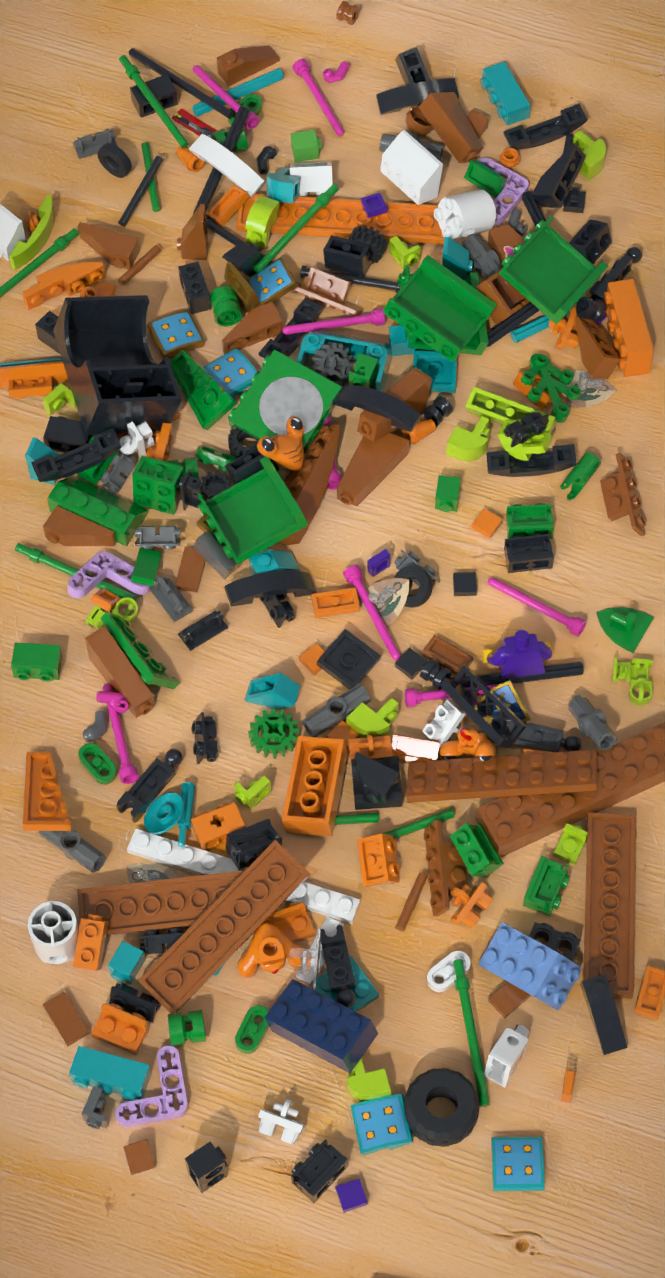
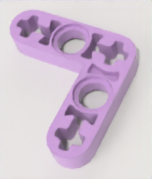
[478,158,529,225]
[67,552,151,598]
[115,1046,188,1128]

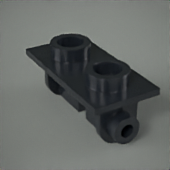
[504,412,549,447]
[179,469,204,511]
[259,594,295,628]
[178,611,228,651]
[191,712,218,764]
[138,927,186,955]
[109,983,161,1023]

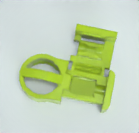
[85,597,138,643]
[612,658,653,706]

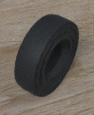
[97,143,132,178]
[394,566,433,608]

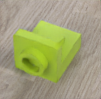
[389,236,421,269]
[43,383,77,415]
[234,776,272,809]
[553,823,588,865]

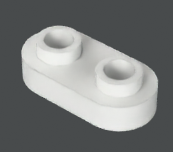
[427,951,470,992]

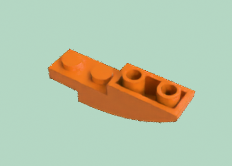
[22,262,106,310]

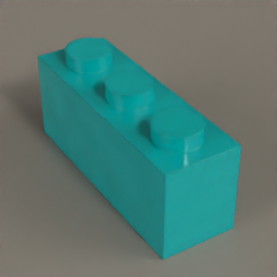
[480,61,530,126]
[69,1046,151,1101]

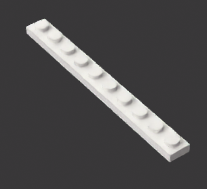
[127,828,360,924]

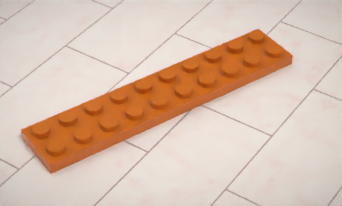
[236,193,444,245]

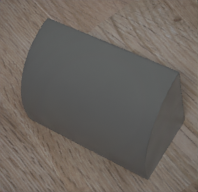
[194,531,241,580]

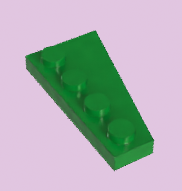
[170,350,237,430]
[100,612,180,689]

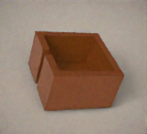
[475,270,530,325]

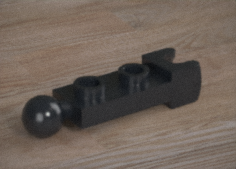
[589,247,642,302]
[506,717,581,752]
[116,748,183,823]
[319,925,356,1008]

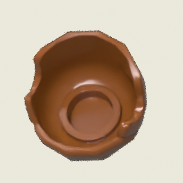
[405,106,434,136]

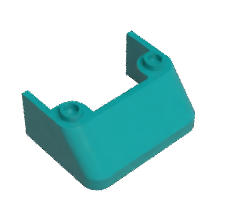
[297,331,392,392]

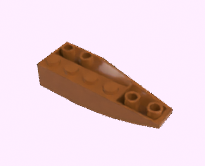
[277,424,340,546]

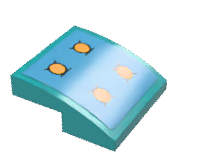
[203,348,258,397]
[350,1094,414,1156]
[491,1137,545,1191]

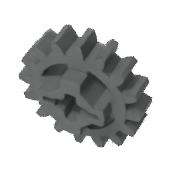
[311,342,354,387]

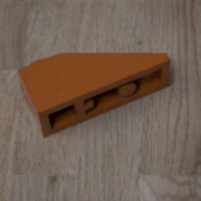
[217,46,280,87]
[177,204,209,260]
[78,222,140,270]
[222,302,283,355]
[575,316,621,379]
[43,506,117,546]

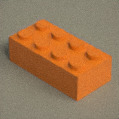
[604,279,654,377]
[282,736,348,836]

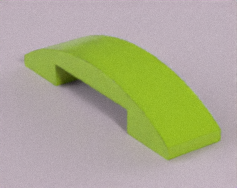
[9,194,54,270]

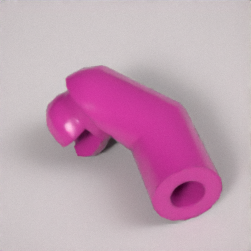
[323,61,350,83]
[96,691,129,713]

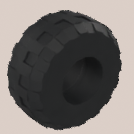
[404,1068,479,1147]

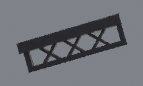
[440,665,527,748]

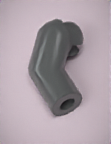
[508,209,527,236]
[83,711,107,741]

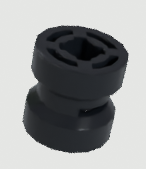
[576,296,606,321]
[423,396,453,426]
[420,658,452,690]

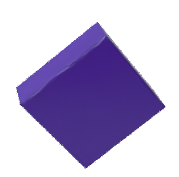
[361,193,387,218]
[367,549,390,577]
[335,1179,368,1213]

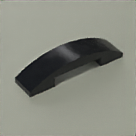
[376,78,459,115]
[503,104,587,150]
[259,298,323,359]
[332,385,421,432]
[31,428,122,482]
[486,444,576,477]
[224,570,317,606]

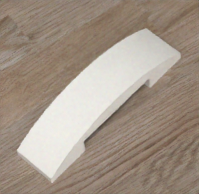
[189,134,265,198]

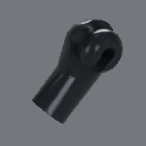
[257,146,277,175]

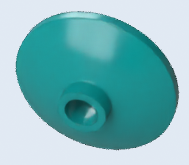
[144,793,185,834]

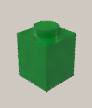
[435,475,461,512]

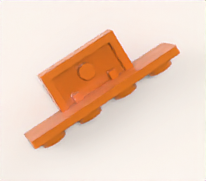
[0,361,69,399]

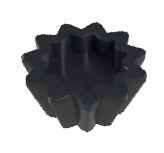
[202,471,231,499]

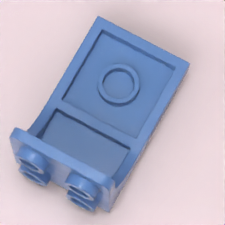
[478,922,581,1010]

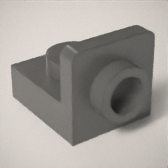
[82,1086,109,1129]

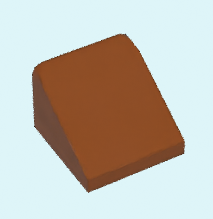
[467,110,488,139]
[123,1139,156,1175]

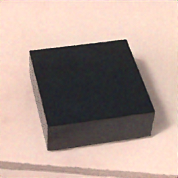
[453,572,477,596]
[395,648,427,680]

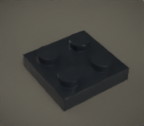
[316,629,381,690]

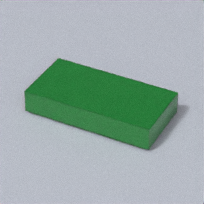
[464,159,507,198]
[131,547,162,587]

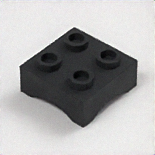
[351,756,402,810]

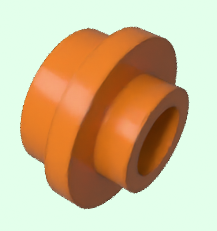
[500,148,520,168]
[24,211,41,232]

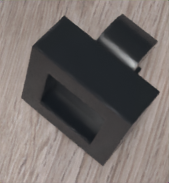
[563,187,586,213]

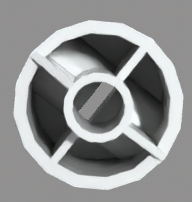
[434,190,496,239]
[27,901,79,964]

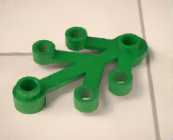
[521,354,581,423]

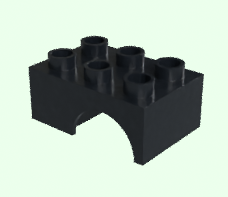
[53,295,182,435]

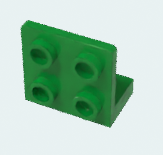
[132,455,184,515]

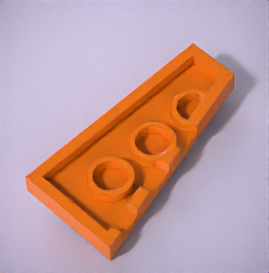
[23,752,71,831]

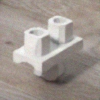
[119,422,155,458]
[423,700,465,747]
[258,1099,306,1144]

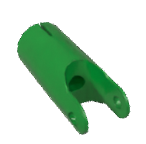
[560,452,601,500]

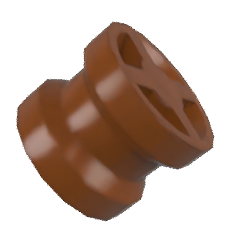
[336,1,360,25]

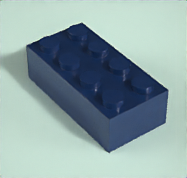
[264,979,378,1073]

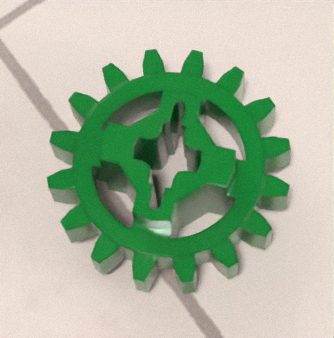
[248,708,299,759]

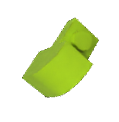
[573,130,606,180]
[245,195,280,249]
[446,416,491,461]
[498,419,553,461]
[346,698,399,738]
[346,1059,391,1102]

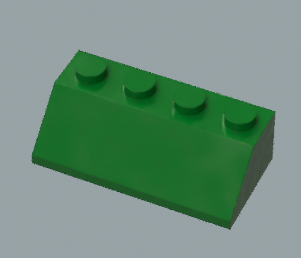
[47,476,149,546]

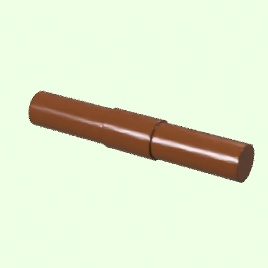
[118,245,161,286]
[395,872,428,931]

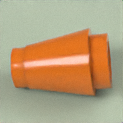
[176,146,205,172]
[402,419,436,444]

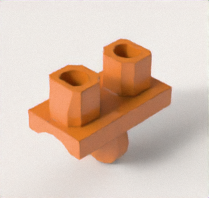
[549,307,579,350]
[348,734,393,764]
[450,882,493,928]

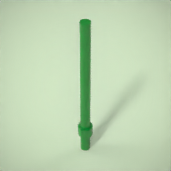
[119,55,189,149]
[253,184,339,273]
[0,228,79,297]
[15,543,137,601]
[453,959,490,1107]

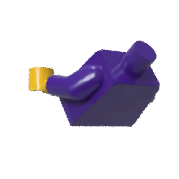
[482,630,554,679]

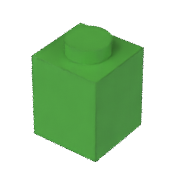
[291,130,322,162]

